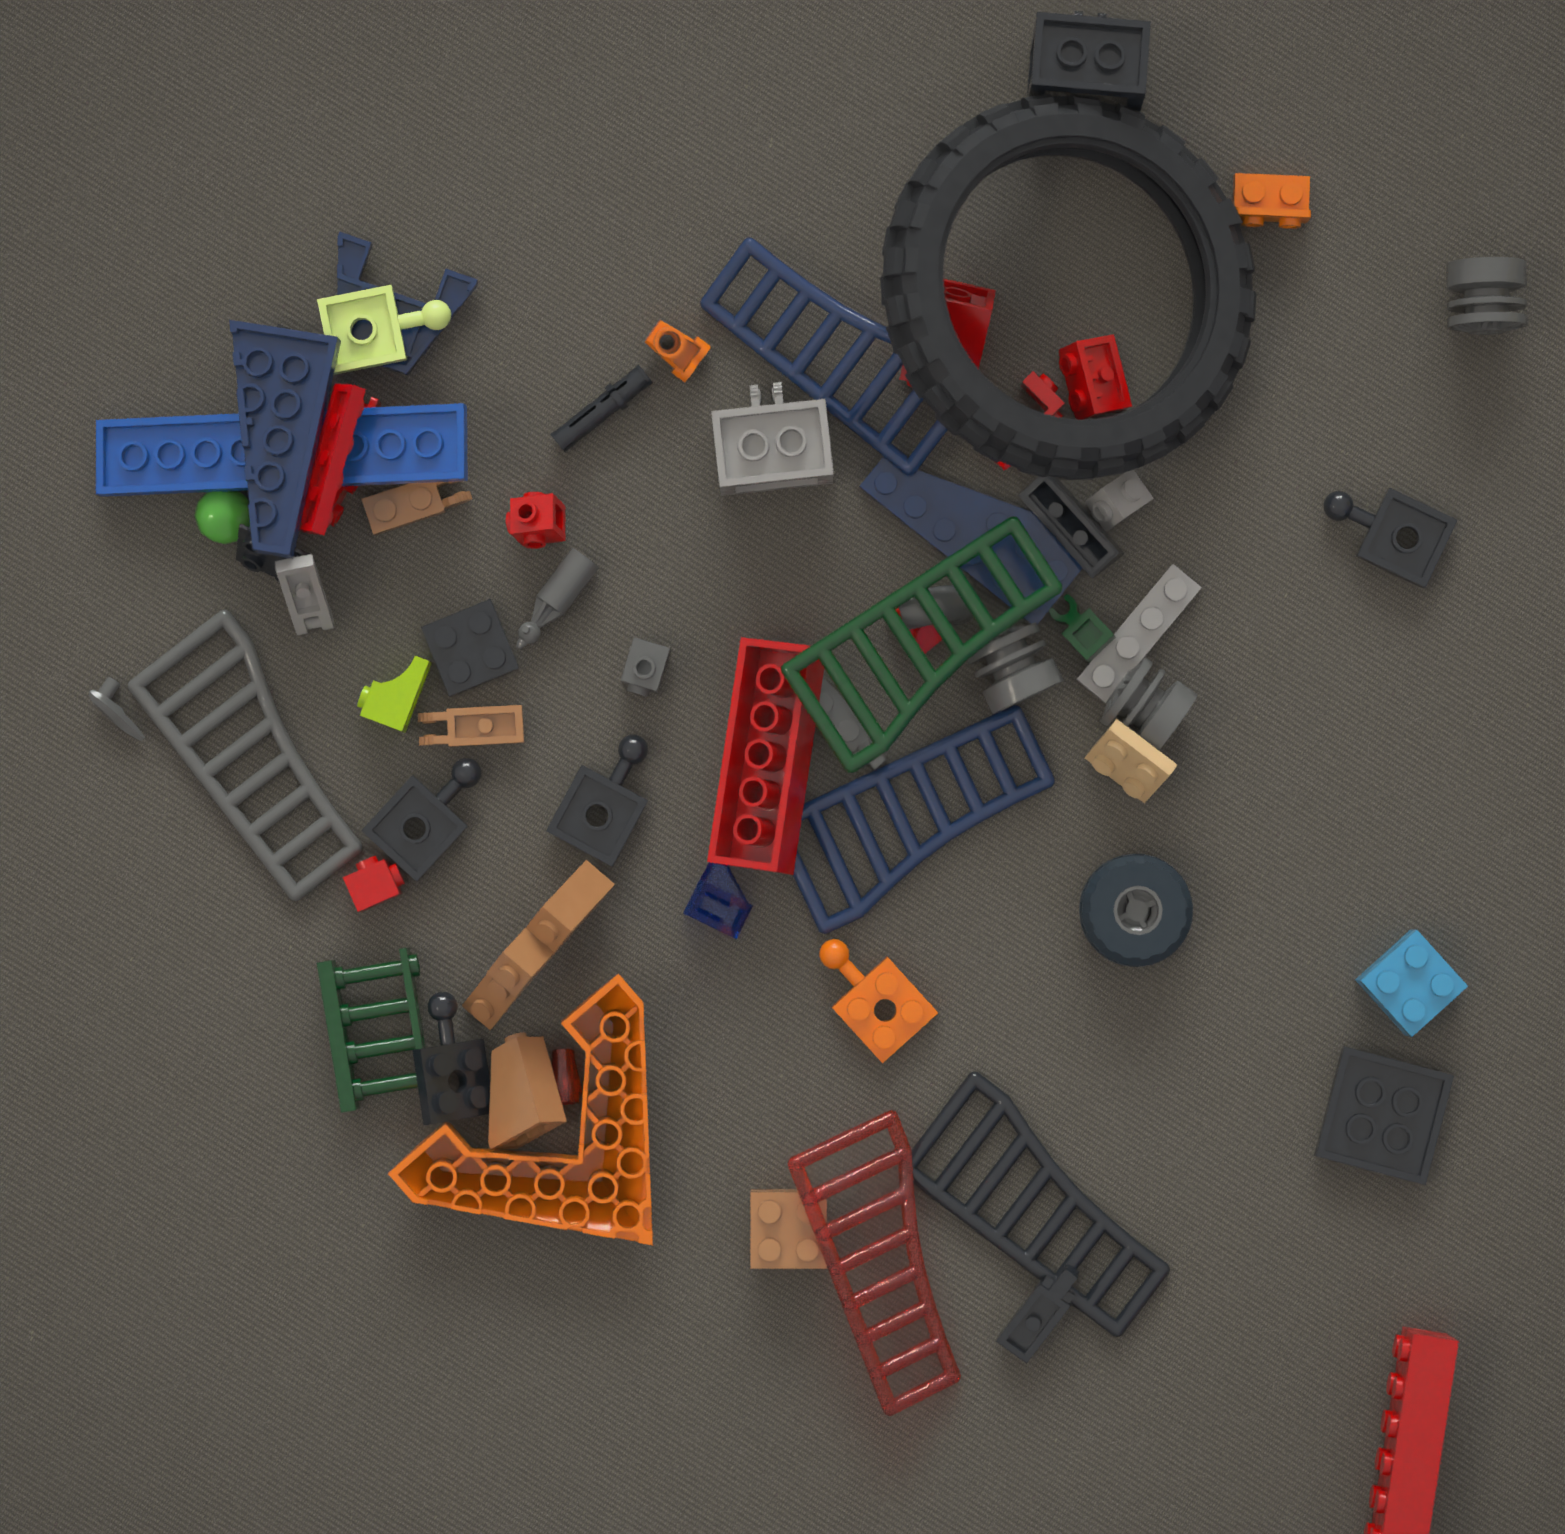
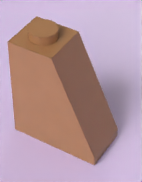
[488,1032,567,1150]

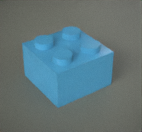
[1355,930,1468,1037]

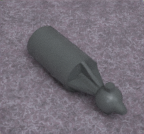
[516,547,599,650]

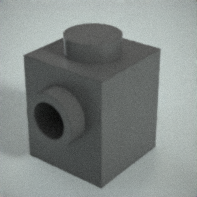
[621,637,671,697]

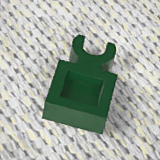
[1049,594,1116,663]

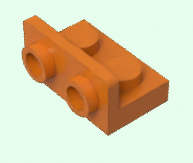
[1233,173,1311,229]

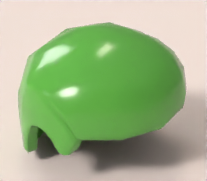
[194,491,250,544]

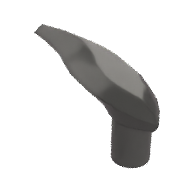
[88,677,145,741]

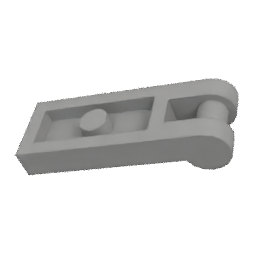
[275,554,334,636]

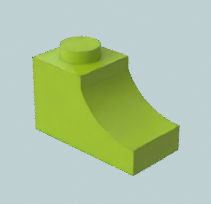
[357,656,432,733]

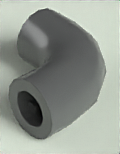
[899,585,973,630]

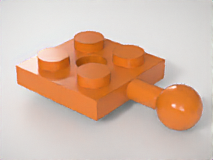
[819,939,938,1064]

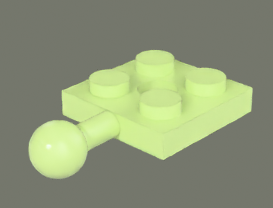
[317,285,451,375]

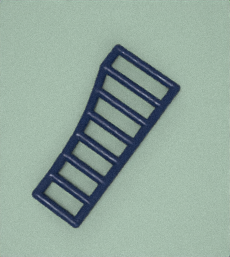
[700,237,948,475]
[793,705,1055,934]

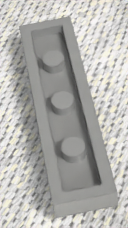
[1076,564,1202,704]

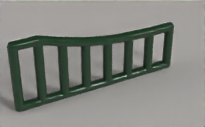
[781,516,1062,773]

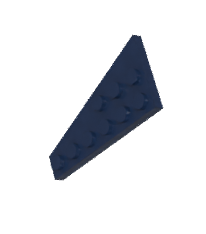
[859,457,1082,625]

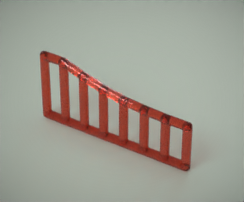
[787,1110,961,1416]

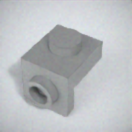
[1085,470,1154,531]

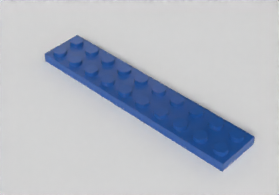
[96,403,468,497]

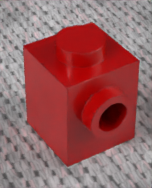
[343,855,405,912]

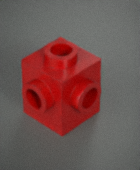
[506,492,566,549]

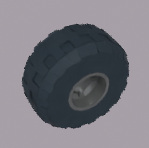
[1079,854,1193,967]

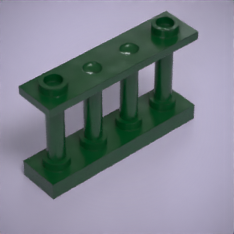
[317,947,426,1113]

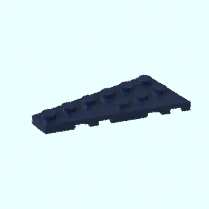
[229,320,341,559]

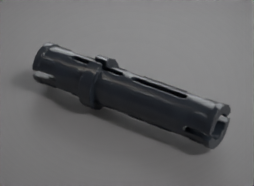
[550,364,653,453]

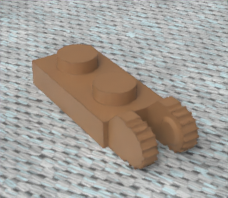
[362,481,472,536]
[418,705,525,747]

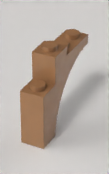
[462,860,615,1030]

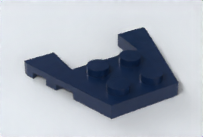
[337,232,479,376]

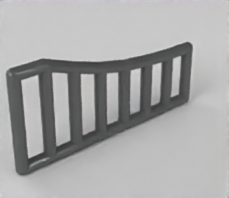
[128,609,363,901]

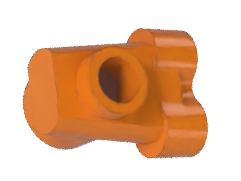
[644,320,711,383]

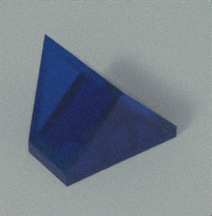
[683,862,753,939]

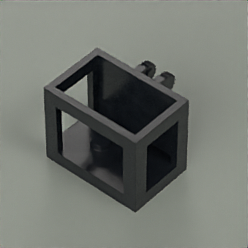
[1027,11,1151,112]

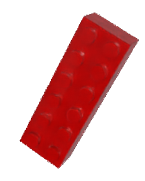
[707,637,824,875]
[1364,1326,1459,1534]

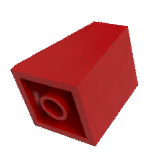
[899,279,996,387]

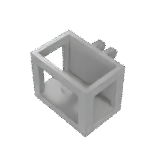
[711,382,834,496]

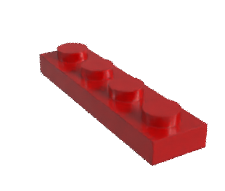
[299,384,366,536]

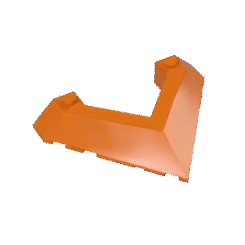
[388,973,653,1245]

